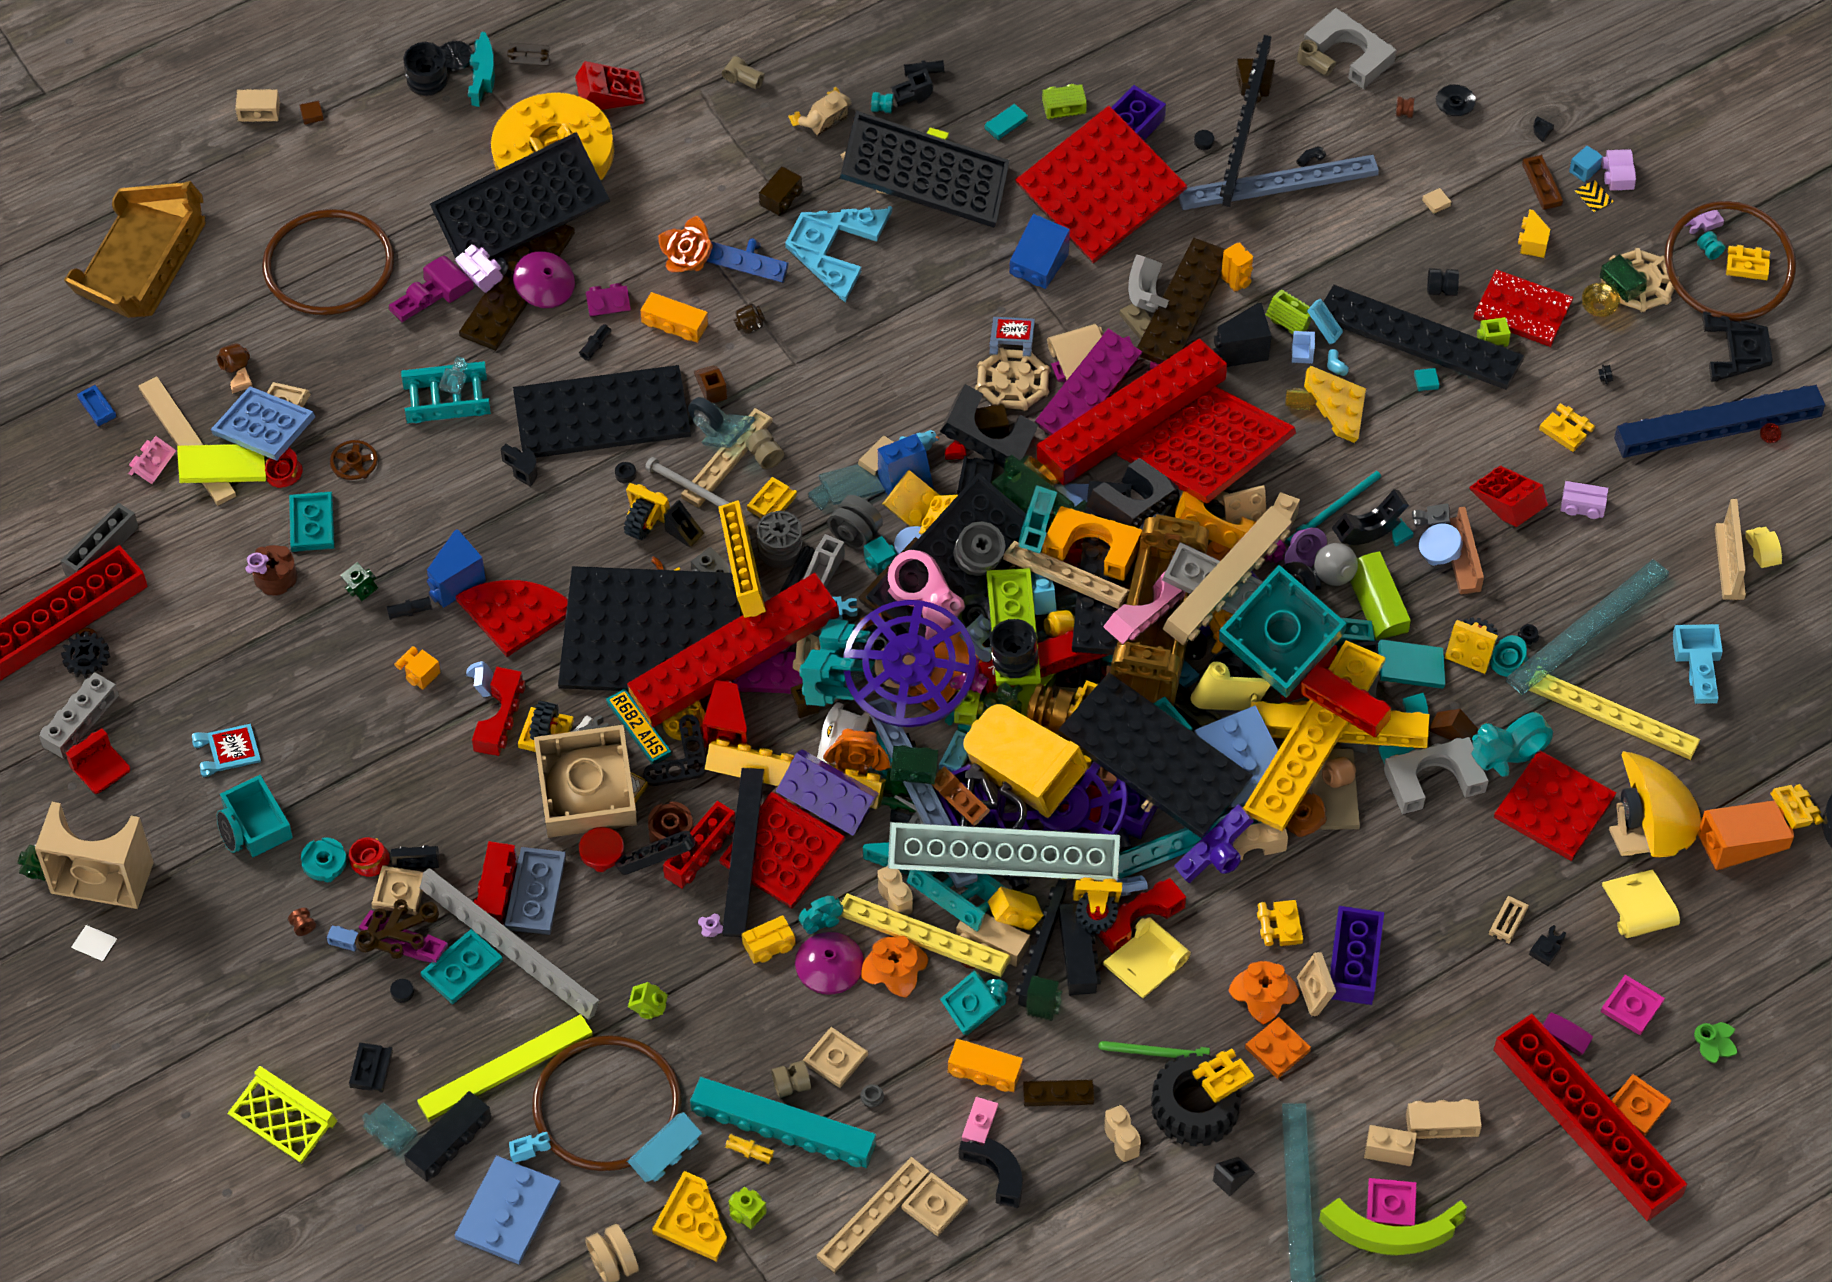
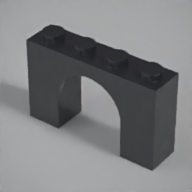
[940,384,1038,472]
[1086,458,1179,529]

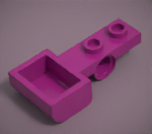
[389,256,474,322]

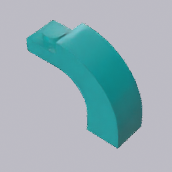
[1018,485,1057,554]

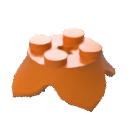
[658,215,713,273]
[823,728,890,775]
[861,936,928,998]
[1229,961,1299,1024]

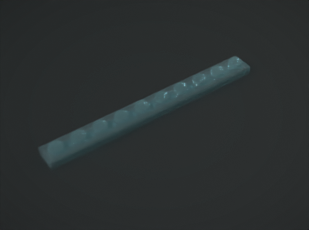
[1506,559,1669,695]
[1282,1103,1315,1282]

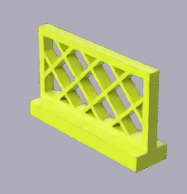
[228,1066,337,1164]

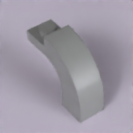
[1128,254,1169,313]

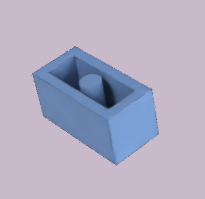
[327,926,358,952]

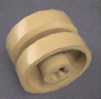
[586,1224,639,1282]

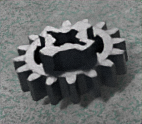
[61,631,111,679]

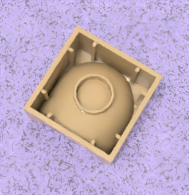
[534,725,637,838]
[35,802,154,909]

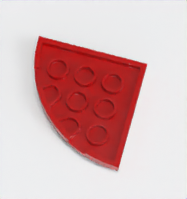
[456,580,568,657]

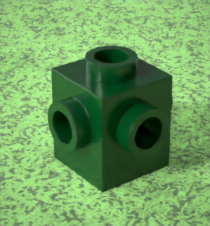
[340,562,378,602]
[18,844,46,881]

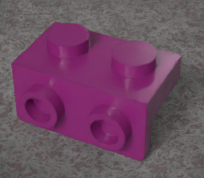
[585,283,631,317]

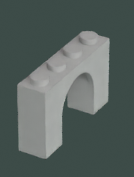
[1304,8,1396,89]
[1384,737,1488,814]

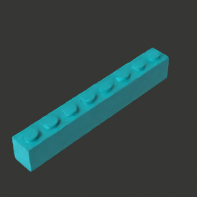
[690,1077,876,1168]

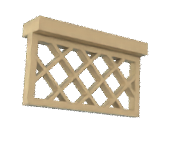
[1715,499,1746,600]

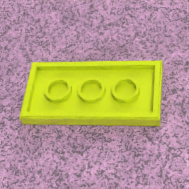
[177,445,266,483]

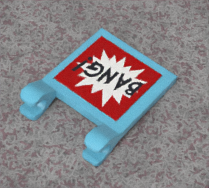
[192,724,261,777]

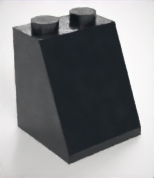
[1213,303,1272,367]

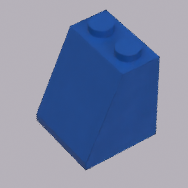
[1010,214,1070,289]
[878,434,934,496]
[427,529,486,608]

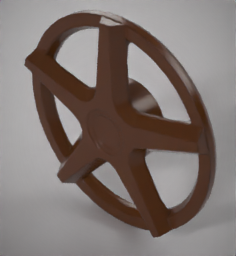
[330,440,378,480]

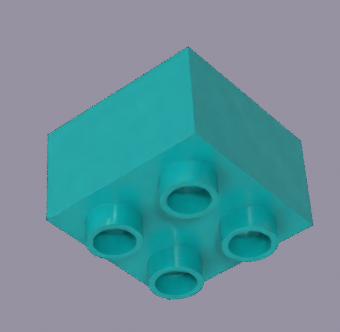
[1219,565,1346,698]

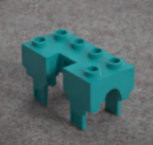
[799,619,875,706]

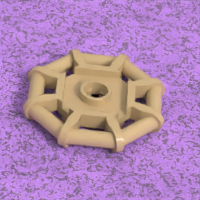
[1601,248,1679,312]
[975,347,1051,411]

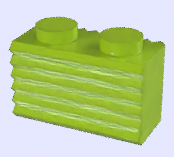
[1042,84,1087,119]
[1265,290,1312,334]

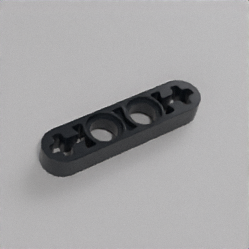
[615,831,696,875]

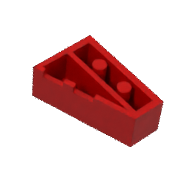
[474,841,518,926]

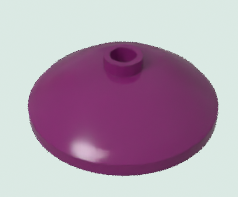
[513,252,575,308]
[795,932,864,995]

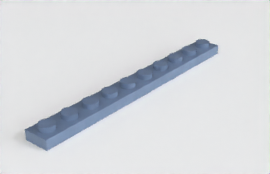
[1178,155,1379,210]
[868,698,978,889]

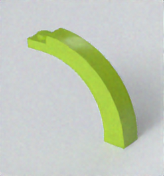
[1319,1198,1467,1255]

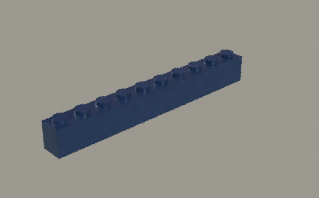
[1614,385,1825,458]

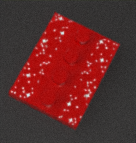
[1473,269,1573,347]

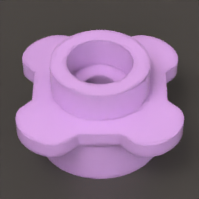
[245,553,269,574]
[698,914,723,937]

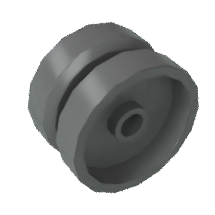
[827,495,883,549]
[953,521,1006,576]

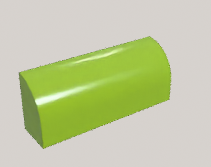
[1350,551,1411,641]

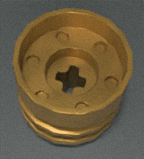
[1027,684,1075,734]

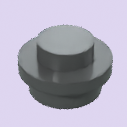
[861,1084,884,1107]

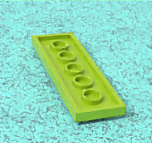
[987,568,1041,686]

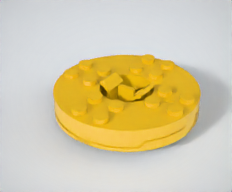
[491,93,614,181]

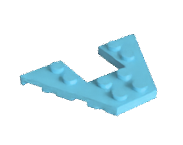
[785,206,892,302]

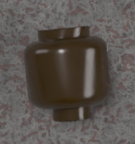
[733,304,765,334]

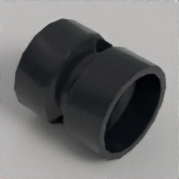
[1427,268,1459,296]

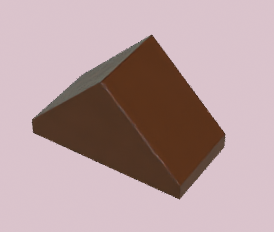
[1429,709,1478,742]

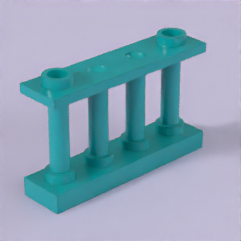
[401,361,491,423]
[907,870,1006,932]

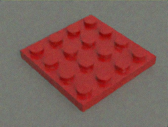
[1494,751,1617,861]
[719,792,845,909]

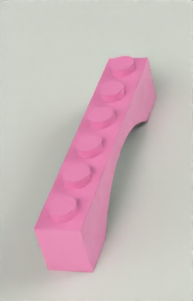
[1103,571,1185,644]

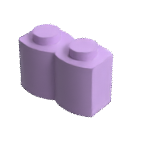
[1602,150,1636,190]

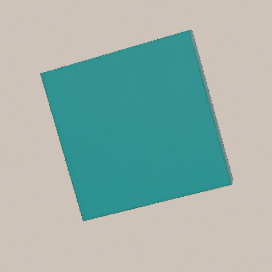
[940,970,1001,1036]

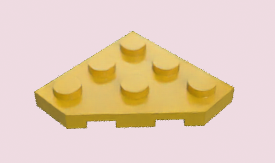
[1304,366,1366,443]
[652,1171,727,1261]

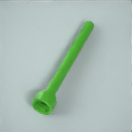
[1098,1041,1210,1058]

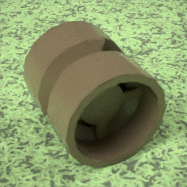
[746,429,784,469]
[771,1060,811,1098]

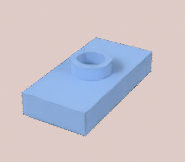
[1117,875,1148,896]

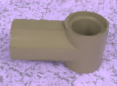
[1297,40,1336,76]
[722,56,764,89]

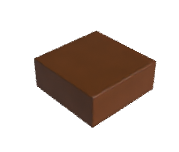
[299,100,324,125]

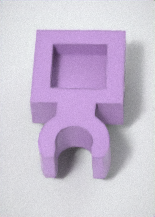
[1685,210,1724,234]

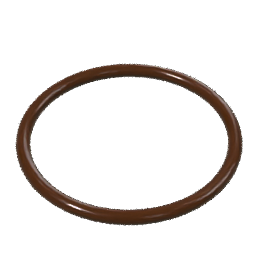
[1665,201,1796,321]
[262,209,394,315]
[532,1036,681,1171]

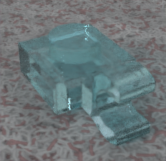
[438,356,467,395]

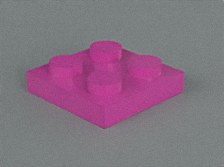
[1601,975,1665,1036]
[1366,1178,1416,1227]

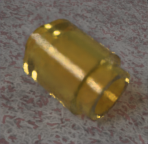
[1285,388,1316,410]

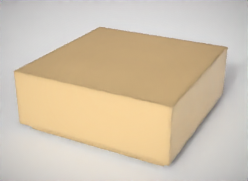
[1422,188,1451,214]

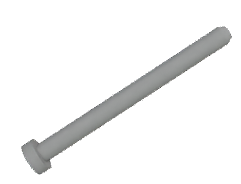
[645,457,729,506]

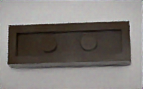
[1023,1080,1094,1107]

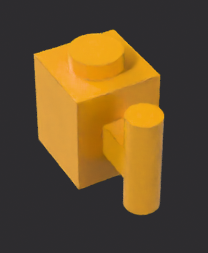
[394,646,441,690]

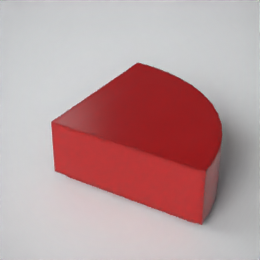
[945,440,966,460]

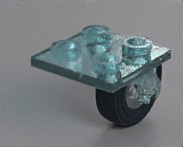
[688,397,755,448]

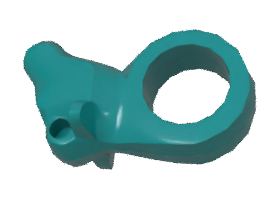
[1471,712,1554,777]

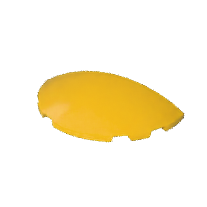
[1621,751,1701,857]

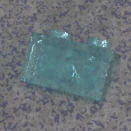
[362,1102,418,1153]

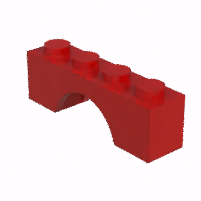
[472,667,526,756]
[1096,878,1186,954]

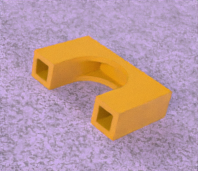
[1175,491,1256,549]
[1042,506,1142,581]

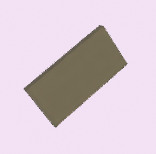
[1311,749,1360,830]

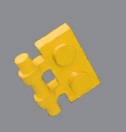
[1726,245,1770,280]
[1539,403,1595,452]
[1770,784,1823,829]
[1257,900,1303,946]
[1192,1049,1254,1103]

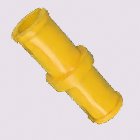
[725,1134,774,1164]

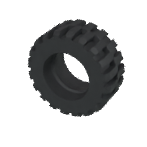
[1151,1053,1242,1147]

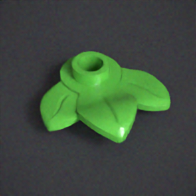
[1694,1023,1737,1063]

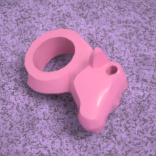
[888,550,965,644]

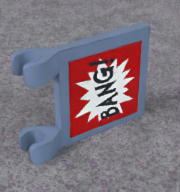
[989,317,1035,357]

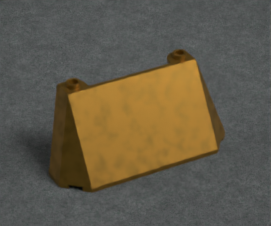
[64,181,206,318]

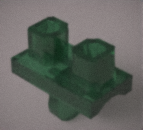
[983,682,1023,714]

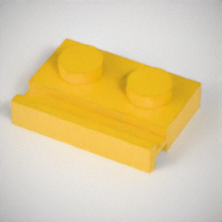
[747,477,797,519]

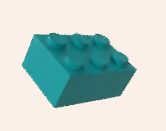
[220,775,293,858]

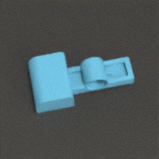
[1673,624,1723,704]

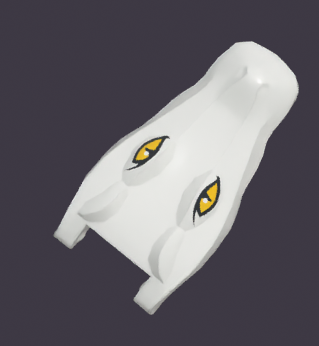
[817,702,871,765]

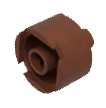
[252,545,297,596]
[648,802,694,843]

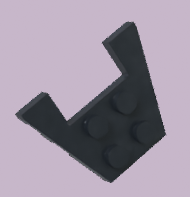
[1702,312,1773,382]

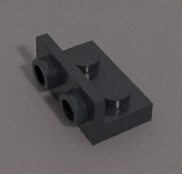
[391,845,439,869]

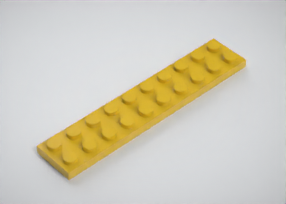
[1243,640,1386,832]

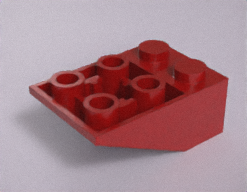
[575,61,645,110]
[1469,466,1548,527]

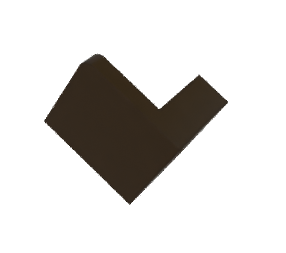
[790,684,819,718]

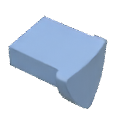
[466,661,494,697]

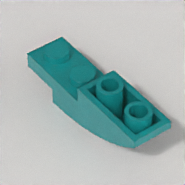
[468,31,495,107]

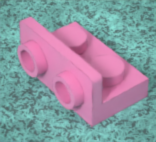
[128,436,177,484]

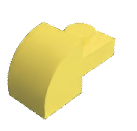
[1745,527,1782,568]

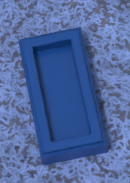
[77,385,116,426]

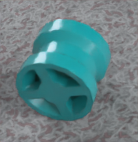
[986,979,1008,1006]

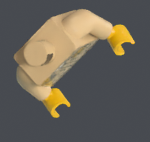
[788,87,851,136]

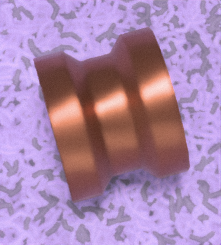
[1396,96,1414,118]
[288,908,316,936]

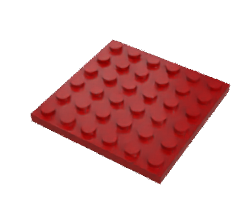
[1015,106,1187,264]
[1117,386,1296,503]

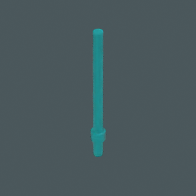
[1285,471,1381,546]

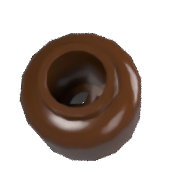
[217,343,250,373]

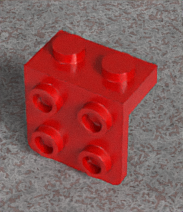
[66,728,130,794]

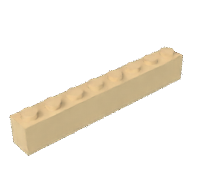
[1163,506,1292,646]

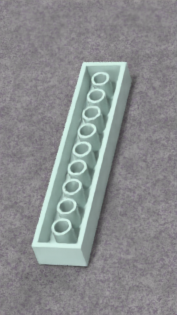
[888,822,1120,880]

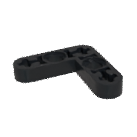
[643,714,707,786]

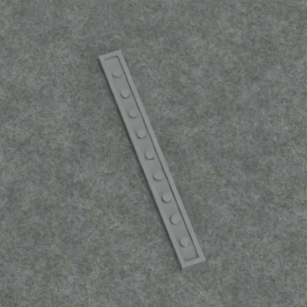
[420,868,599,1020]

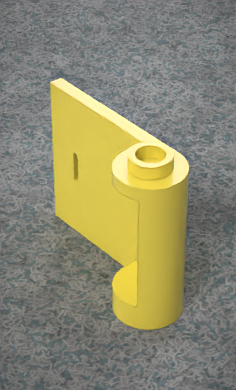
[1191,661,1270,711]
[1602,869,1680,938]
[1103,917,1191,998]

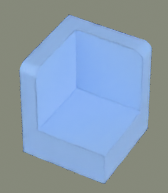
[1292,331,1315,364]

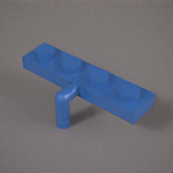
[706,238,789,283]

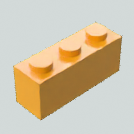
[640,292,708,343]
[948,1038,1023,1092]

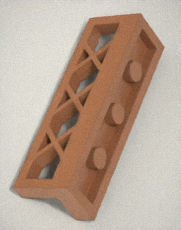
[1451,507,1484,594]

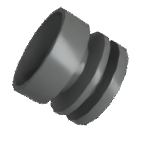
[757,511,803,569]

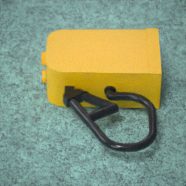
[960,704,1089,829]

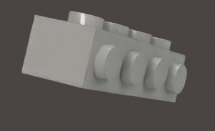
[39,672,119,759]

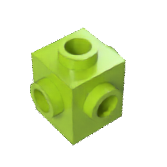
[952,689,984,725]
[628,982,668,1019]
[729,1187,767,1230]

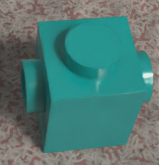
[864,536,897,575]

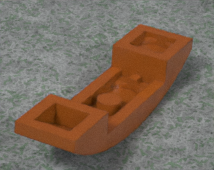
[930,766,990,827]

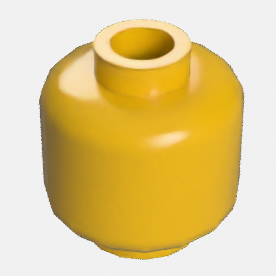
[1044,610,1075,638]

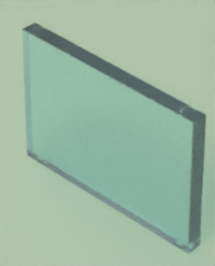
[818,464,884,505]

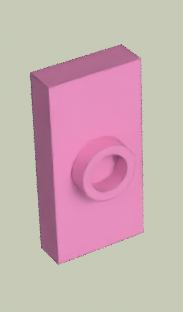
[962,1097,998,1146]

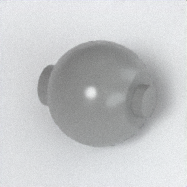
[1314,543,1358,586]

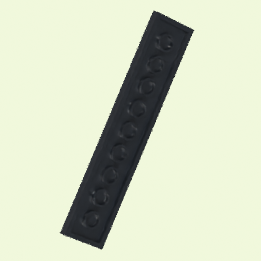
[1323,285,1524,390]
[1072,481,1132,655]

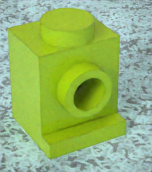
[1477,317,1510,347]

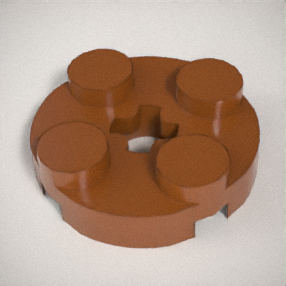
[1286,793,1327,837]

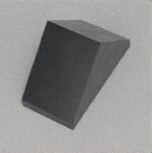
[664,500,704,547]
[1213,1157,1255,1196]

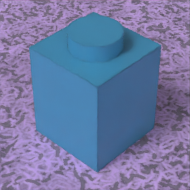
[1569,146,1603,183]

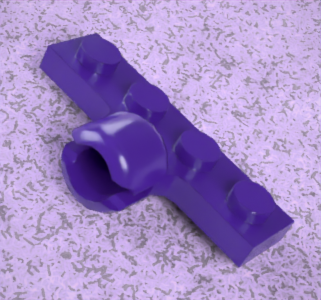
[1174,804,1254,883]

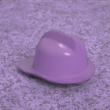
[1285,528,1327,568]

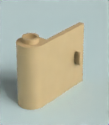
[1047,324,1103,380]

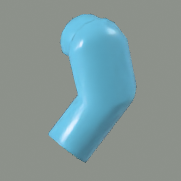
[1327,349,1349,376]

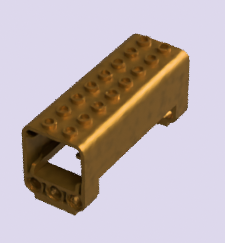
[1110,514,1209,707]

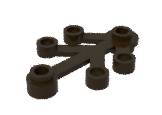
[355,899,439,959]

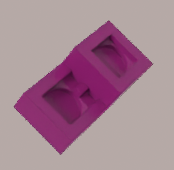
[1542,1012,1594,1056]

